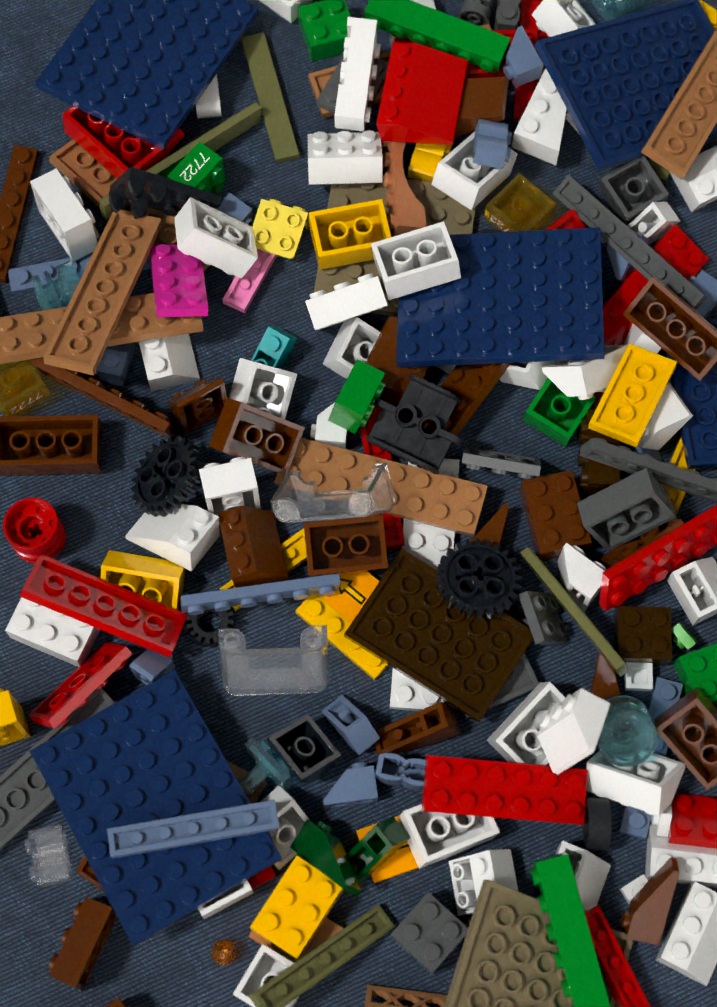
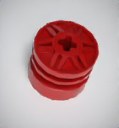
[3,498,67,564]

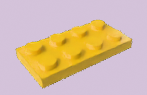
[588,343,677,448]

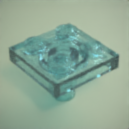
[239,737,292,794]

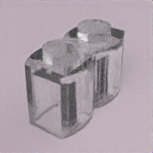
[25,824,73,888]

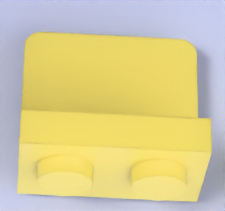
[252,199,309,259]

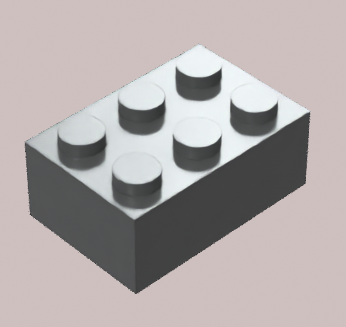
[577,468,677,551]

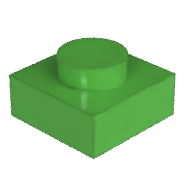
[671,623,699,650]

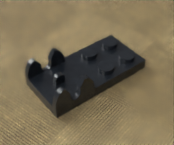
[109,166,222,219]

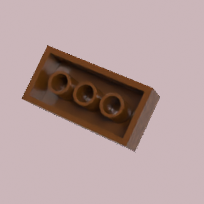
[0,415,102,476]

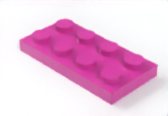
[150,244,208,317]

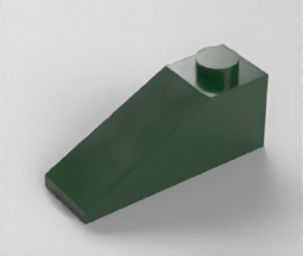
[343,816,410,895]
[290,819,361,895]

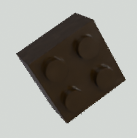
[613,606,672,666]

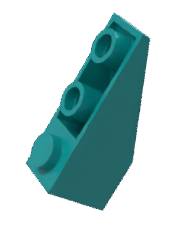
[251,326,298,369]

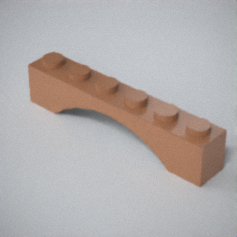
[381,141,427,237]

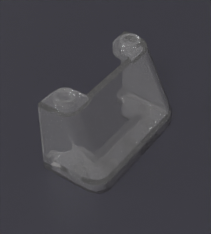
[270,463,395,523]
[218,625,329,696]

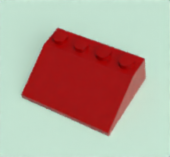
[376,42,468,145]
[62,106,184,179]

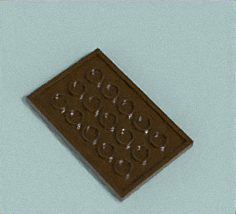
[344,549,533,722]

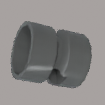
[459,0,494,26]

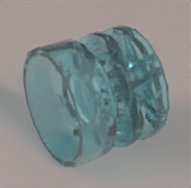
[32,260,80,310]

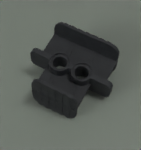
[365,375,463,475]

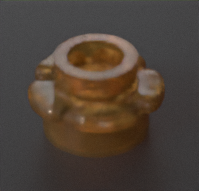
[210,940,238,965]

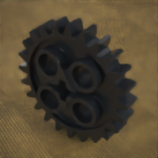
[131,436,204,517]
[435,538,522,621]

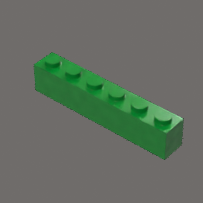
[364,0,510,74]
[530,852,610,1007]

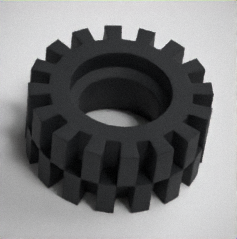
[186,609,235,648]

